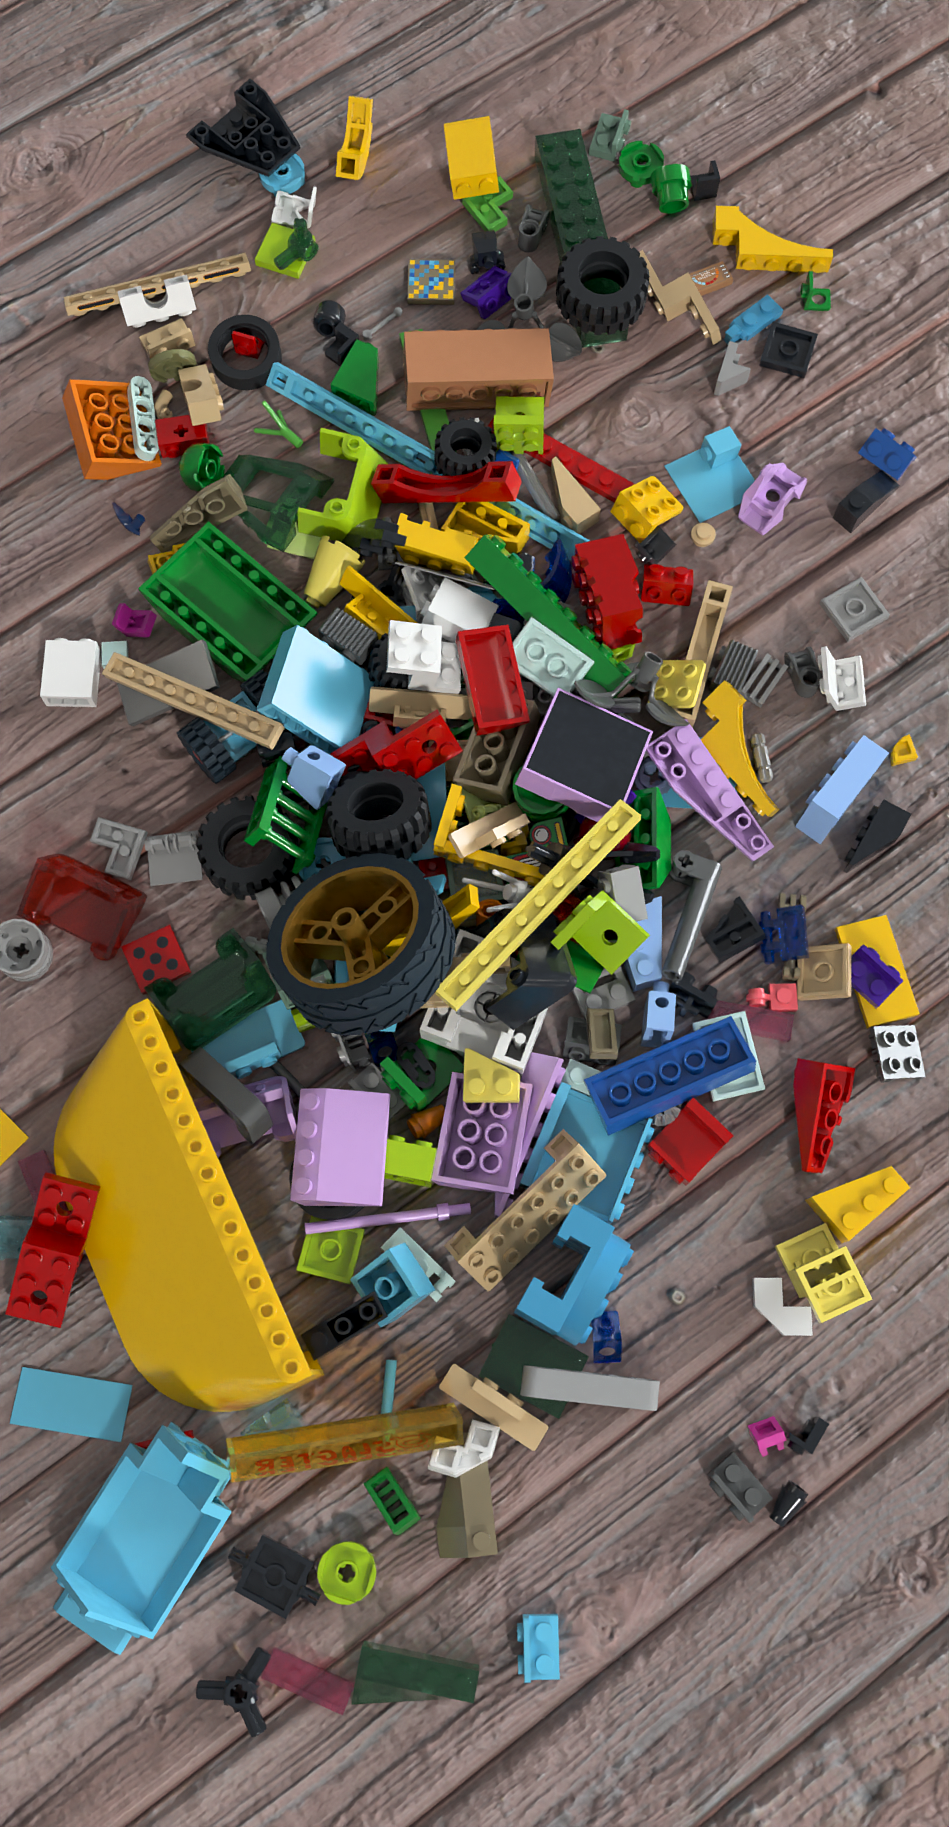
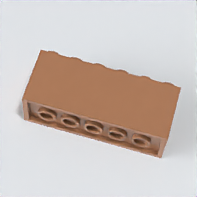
[403,327,554,411]

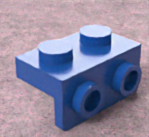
[858,428,917,481]

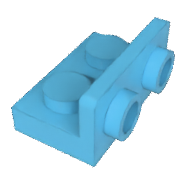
[517,1614,560,1683]

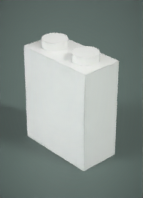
[420,577,499,643]
[40,638,102,707]

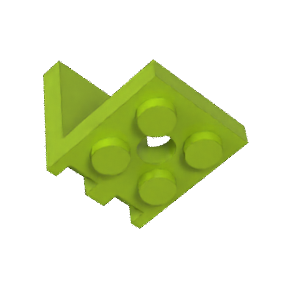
[494,396,544,454]
[551,890,650,975]

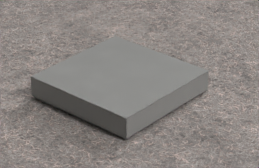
[819,577,890,642]

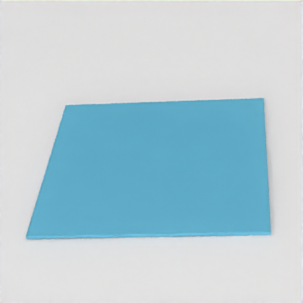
[664,449,755,523]

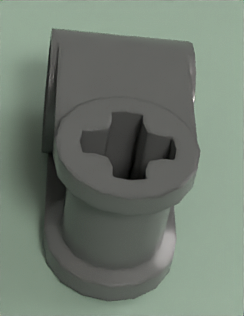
[518,204,550,253]
[784,646,822,698]

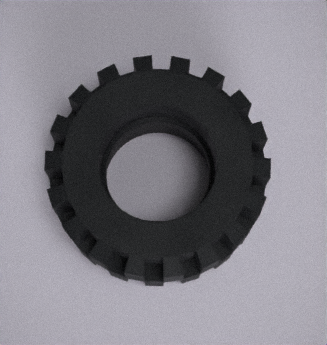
[434,417,497,476]
[367,633,422,691]

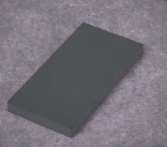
[117,640,220,726]

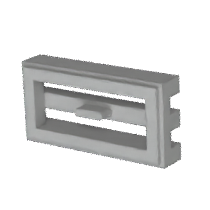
[740,653,788,708]

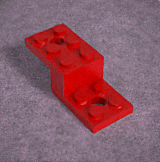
[329,709,463,780]
[5,1172,101,1328]

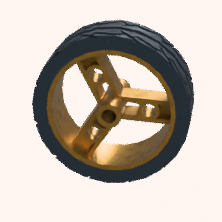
[266,853,456,1035]

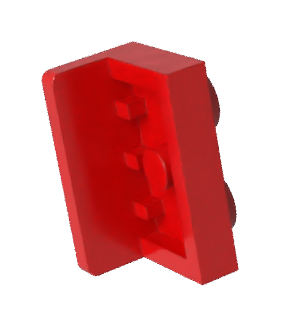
[641,564,693,606]

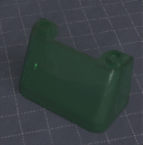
[144,928,276,1051]

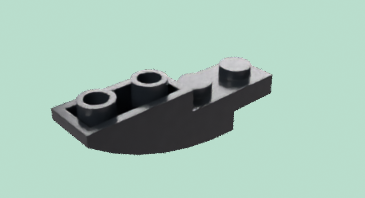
[342,518,407,557]

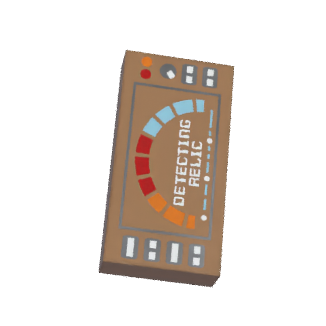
[689,261,733,296]

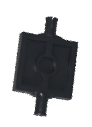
[228,1534,321,1619]

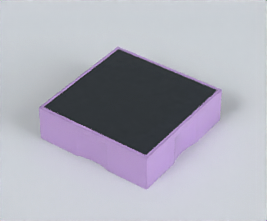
[515,688,653,822]

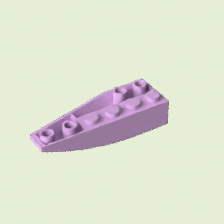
[646,719,774,862]
[494,1052,566,1218]

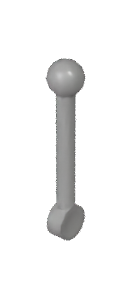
[362,307,402,340]

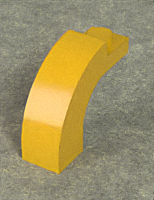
[336,95,373,180]

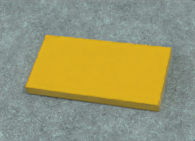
[835,915,920,1029]

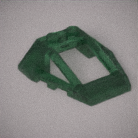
[222,455,334,552]

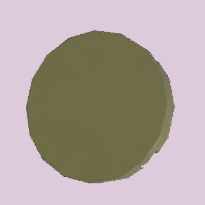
[148,349,197,383]

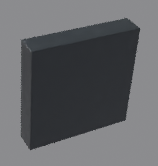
[759,321,818,378]

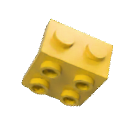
[610,476,683,543]

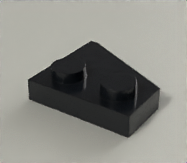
[706,896,766,963]

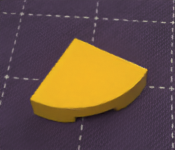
[890,734,918,766]

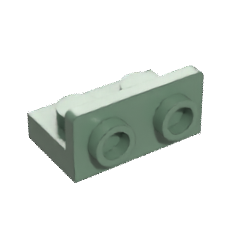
[589,109,631,162]

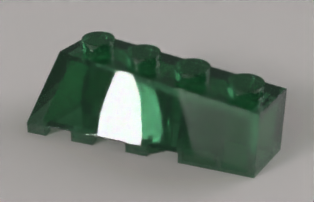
[351,1641,480,1705]

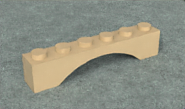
[667,580,733,728]

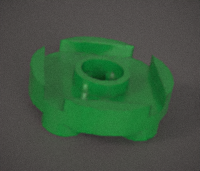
[618,141,664,188]

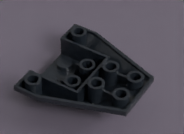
[186,79,301,177]

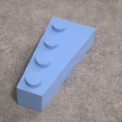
[795,735,889,845]

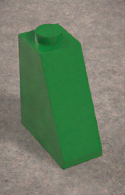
[330,339,379,416]

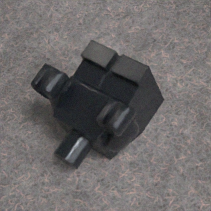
[469,230,506,274]

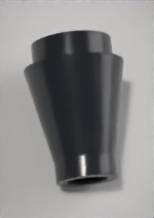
[769,1480,808,1527]

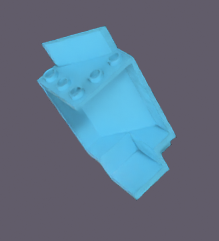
[51,1422,238,1655]

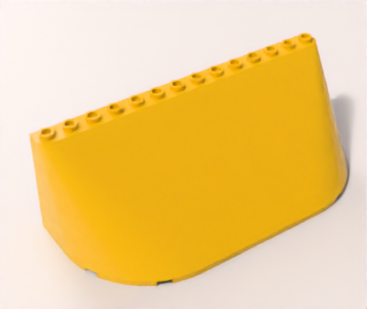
[54,998,324,1412]

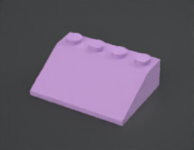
[431,1072,533,1194]
[290,1088,390,1206]

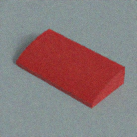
[456,625,530,736]

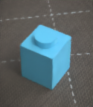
[700,426,741,469]

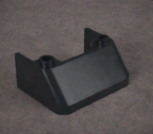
[469,908,577,1030]

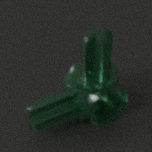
[274,218,319,270]

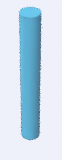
[378,1360,397,1449]

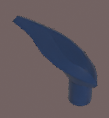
[112,502,145,536]

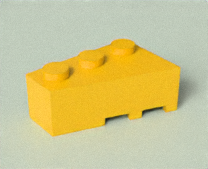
[441,502,530,554]
[395,513,478,575]
[805,1166,911,1243]

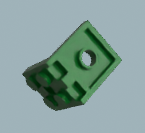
[380,1038,464,1112]

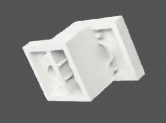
[386,620,461,694]

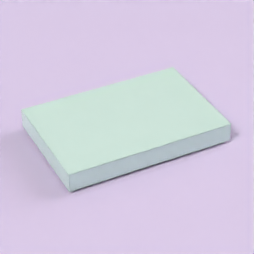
[512,617,594,697]
[692,1011,765,1102]

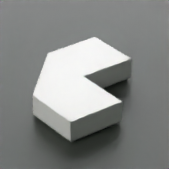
[752,1278,813,1336]
[428,1419,500,1478]

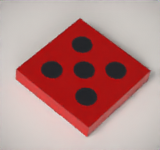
[121,925,192,995]

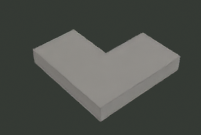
[90,817,148,881]

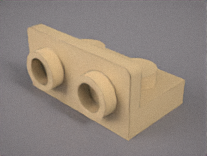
[139,318,195,359]

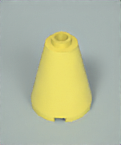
[304,535,365,609]

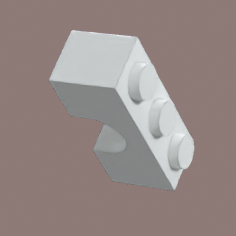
[118,274,196,327]

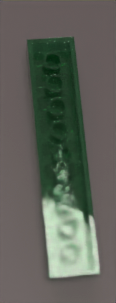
[534,129,629,348]

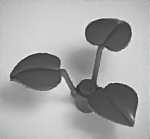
[477,256,582,362]
[574,652,690,726]

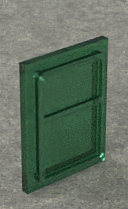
[478,1314,589,1419]

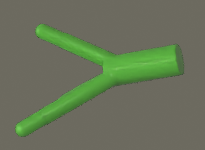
[254,401,303,448]

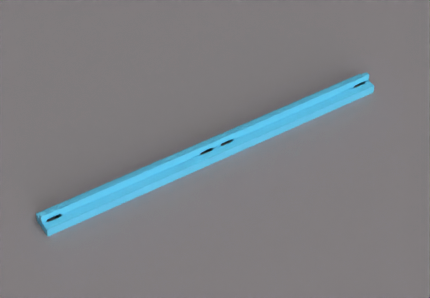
[266,362,590,561]

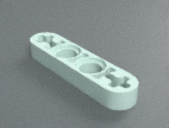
[127,376,159,461]

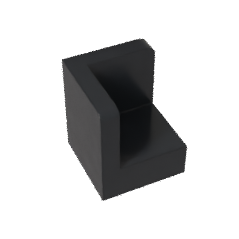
[690,160,720,201]
[325,322,359,367]

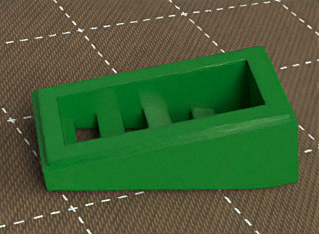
[363,1466,421,1536]

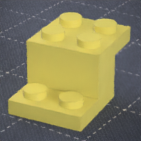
[775,1223,872,1323]

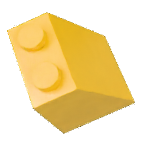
[444,116,499,200]

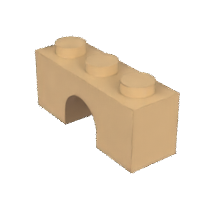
[178,364,224,426]

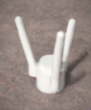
[462,869,531,913]

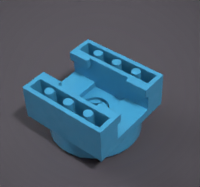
[514,1204,634,1346]

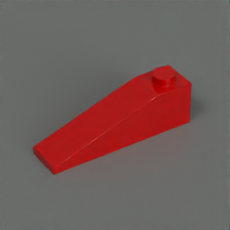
[793,1058,855,1173]

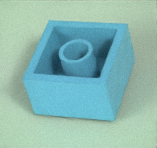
[350,1243,435,1328]

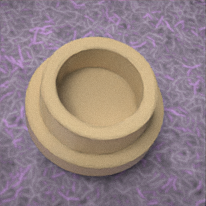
[691,523,716,547]

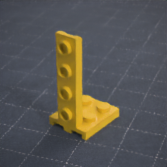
[433,784,545,886]

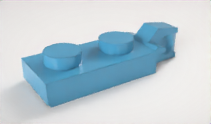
[723,294,783,344]

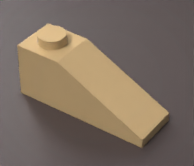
[551,457,601,534]

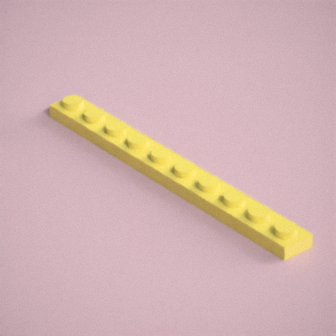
[435,799,641,1011]

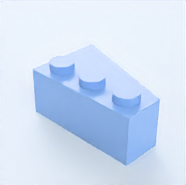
[616,896,662,992]

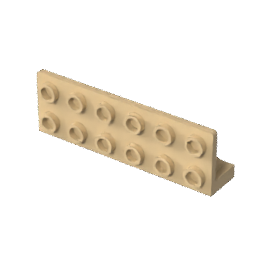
[444,1129,606,1291]

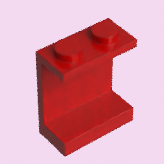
[646,1098,734,1186]

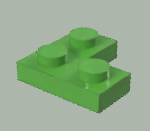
[462,176,513,232]

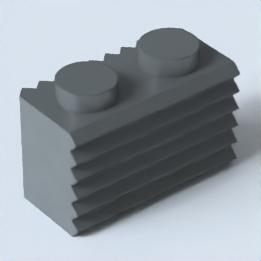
[318,607,378,665]
[707,640,758,693]

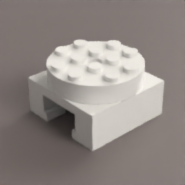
[420,929,549,1076]

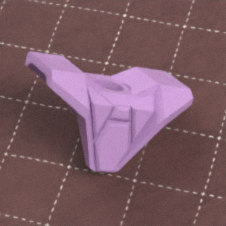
[738,463,807,535]

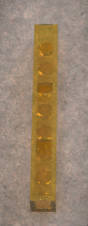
[226,1403,464,1483]

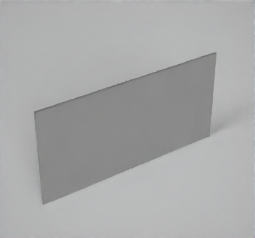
[395,561,495,590]

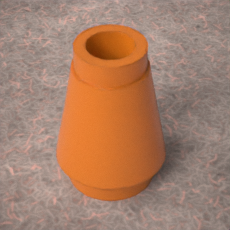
[407,1104,445,1139]

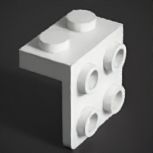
[818,646,866,711]

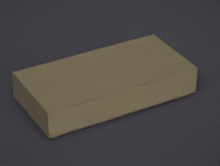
[586,1008,618,1059]

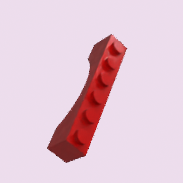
[371,461,522,503]

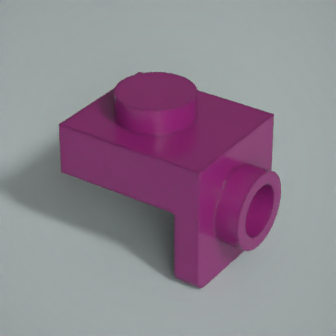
[112,603,157,637]

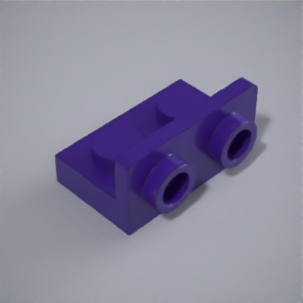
[460,266,512,319]
[851,945,903,1009]

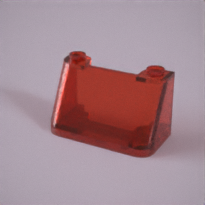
[16,853,147,961]

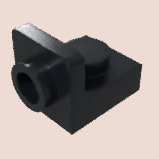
[785,1417,829,1456]

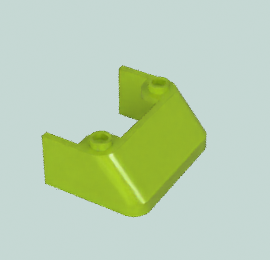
[297,428,388,542]

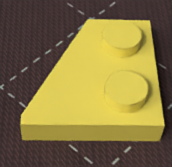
[463,1048,520,1103]

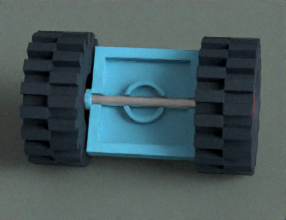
[176,670,288,784]

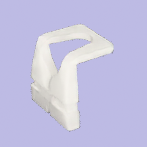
[271,187,317,228]

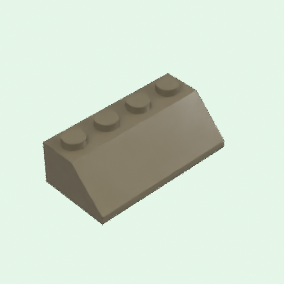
[452,699,541,806]

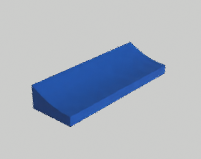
[584,1016,756,1136]

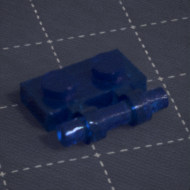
[758,905,809,964]

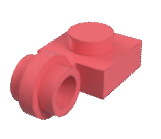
[746,983,798,1012]

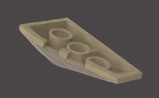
[149,474,248,553]
[437,1432,498,1558]

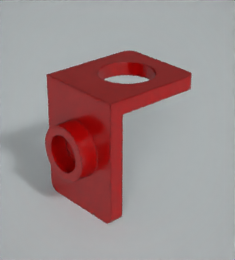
[232,331,264,359]

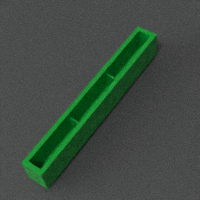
[464,535,634,698]

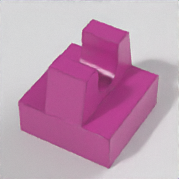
[748,1416,786,1457]

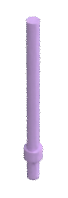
[305,1203,471,1234]

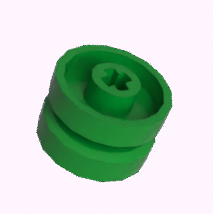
[513,766,569,822]

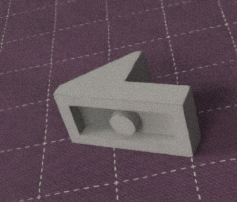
[714,341,751,396]

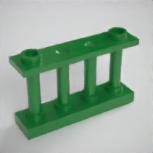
[244,756,328,874]

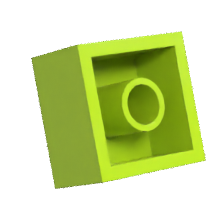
[384,1135,437,1188]

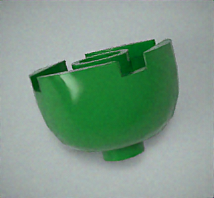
[179,443,225,492]

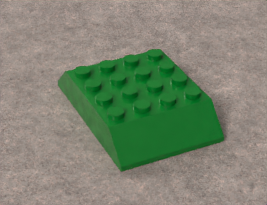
[138,521,318,682]

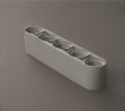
[520,1365,660,1411]

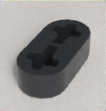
[396,1042,435,1091]

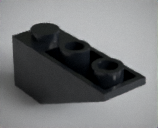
[844,800,911,873]
[301,1291,388,1360]

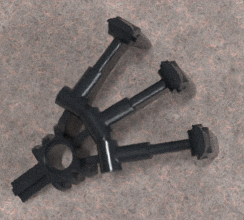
[525,841,660,941]

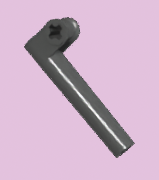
[661,850,722,981]

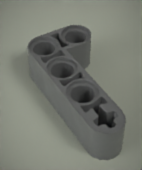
[178,1047,273,1144]

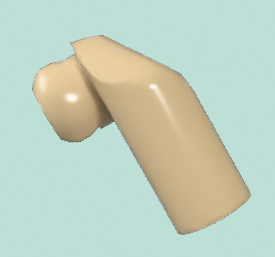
[154,390,173,419]

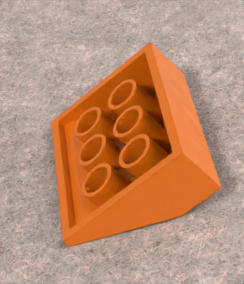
[62,379,162,480]

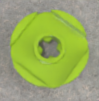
[317,1541,377,1605]

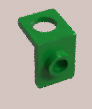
[800,271,831,311]

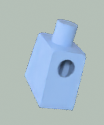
[282,746,346,810]
[640,981,676,1048]

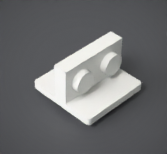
[401,566,443,620]

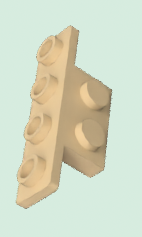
[369,687,471,729]
[448,802,530,858]
[439,1364,548,1451]

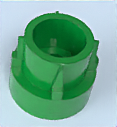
[650,164,691,214]

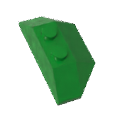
[615,787,671,890]

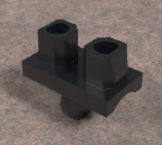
[669,972,718,1018]

